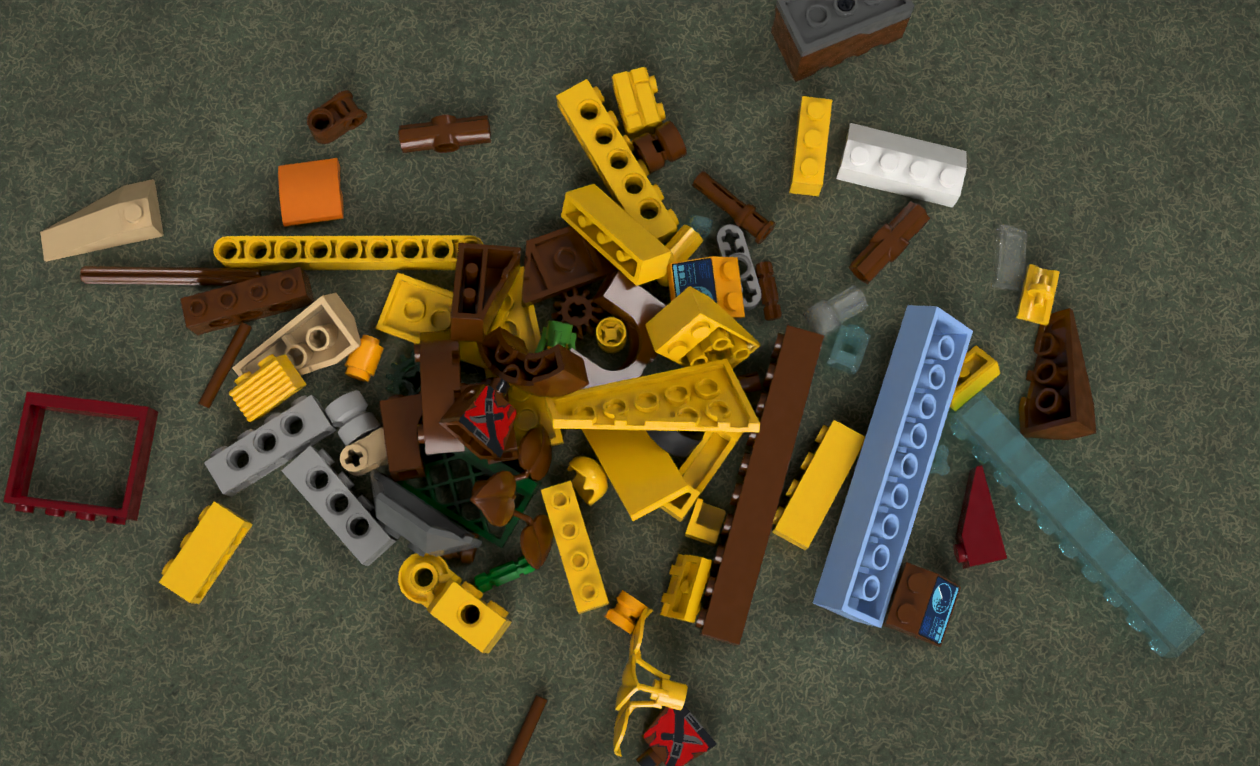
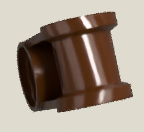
[307,90,367,144]

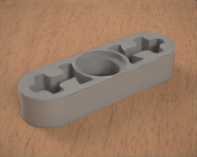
[716,224,761,311]

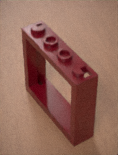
[3,392,158,525]

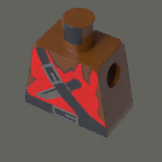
[439,377,517,459]
[636,705,717,766]

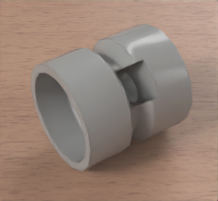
[325,390,381,447]

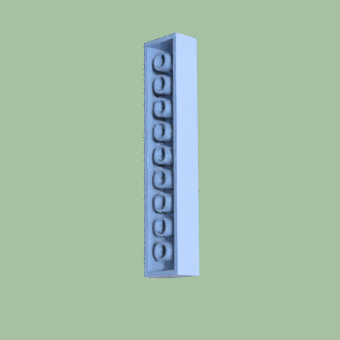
[813,305,973,628]

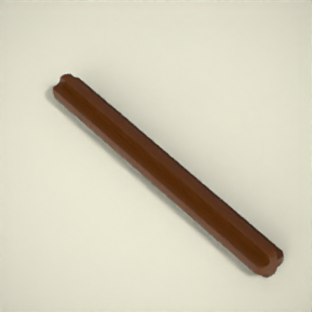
[80,266,262,285]

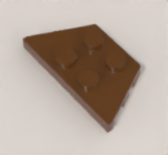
[521,226,621,308]

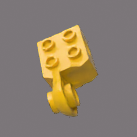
[398,553,512,653]

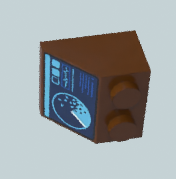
[883,562,961,647]

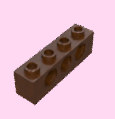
[180,267,314,335]

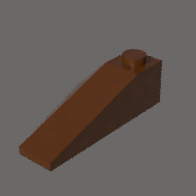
[1019,308,1096,440]

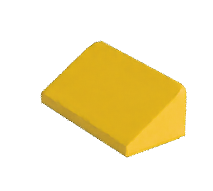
[950,345,1000,411]

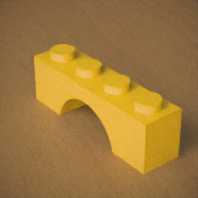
[660,431,744,522]

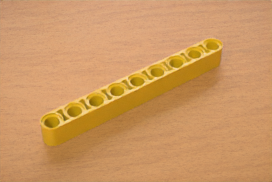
[213,235,483,270]

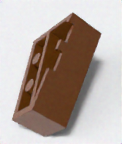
[451,243,521,342]

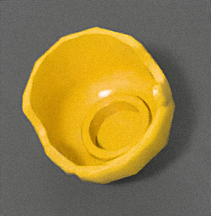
[567,456,609,506]

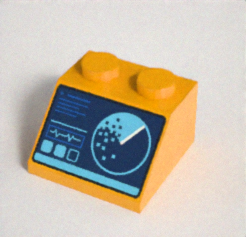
[667,256,745,320]

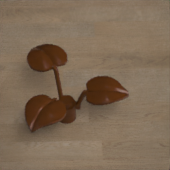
[470,424,554,569]

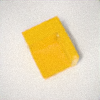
[685,498,726,546]

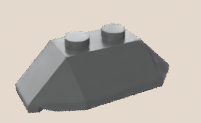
[370,469,483,557]

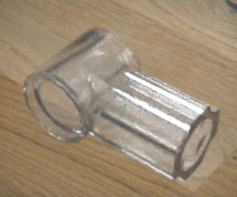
[802,285,868,339]

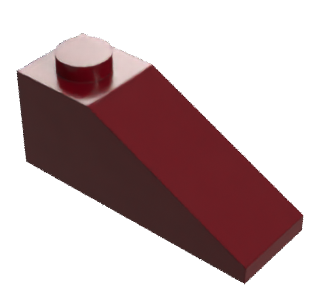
[953,465,1007,569]

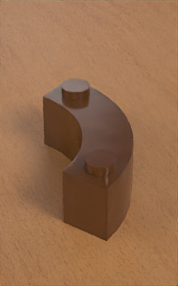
[476,326,589,397]
[414,331,465,454]

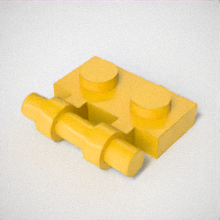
[660,554,712,623]

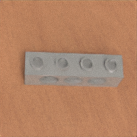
[204,395,337,497]
[281,446,396,566]

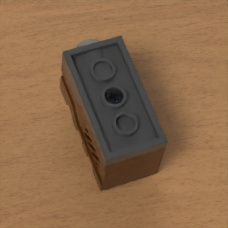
[771,0,915,82]

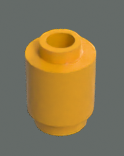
[345,334,384,382]

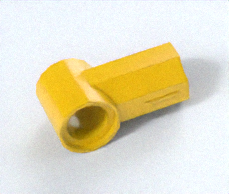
[656,224,703,287]

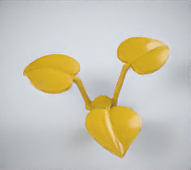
[613,608,688,757]

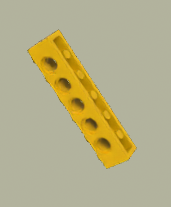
[556,79,679,244]

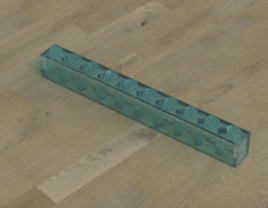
[948,391,1205,658]

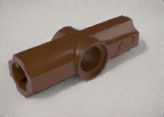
[398,115,491,153]
[849,201,930,285]

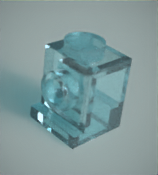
[826,324,871,376]

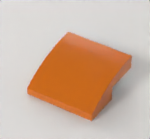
[278,158,344,227]

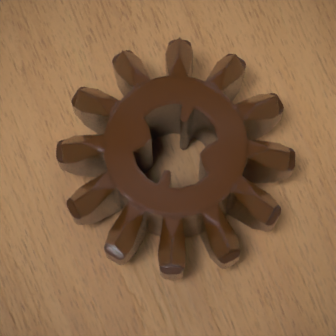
[551,288,604,341]

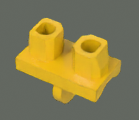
[1016,264,1060,326]

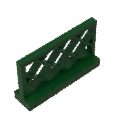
[397,443,542,548]

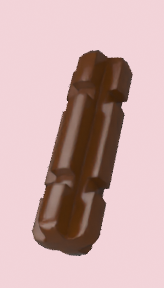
[755,261,782,321]

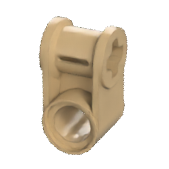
[340,427,388,476]

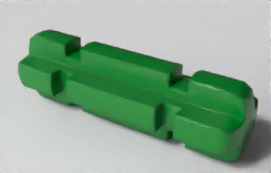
[474,556,535,593]

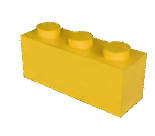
[789,96,832,197]
[159,502,253,604]

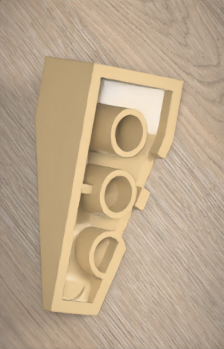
[40,179,164,262]
[232,293,361,377]

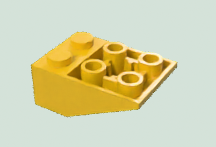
[645,286,761,369]

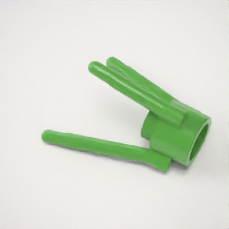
[534,320,577,353]

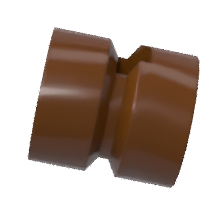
[632,120,687,174]

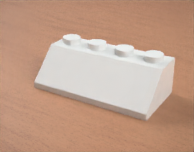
[836,123,967,208]

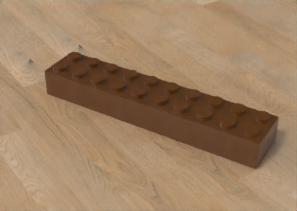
[695,325,824,646]

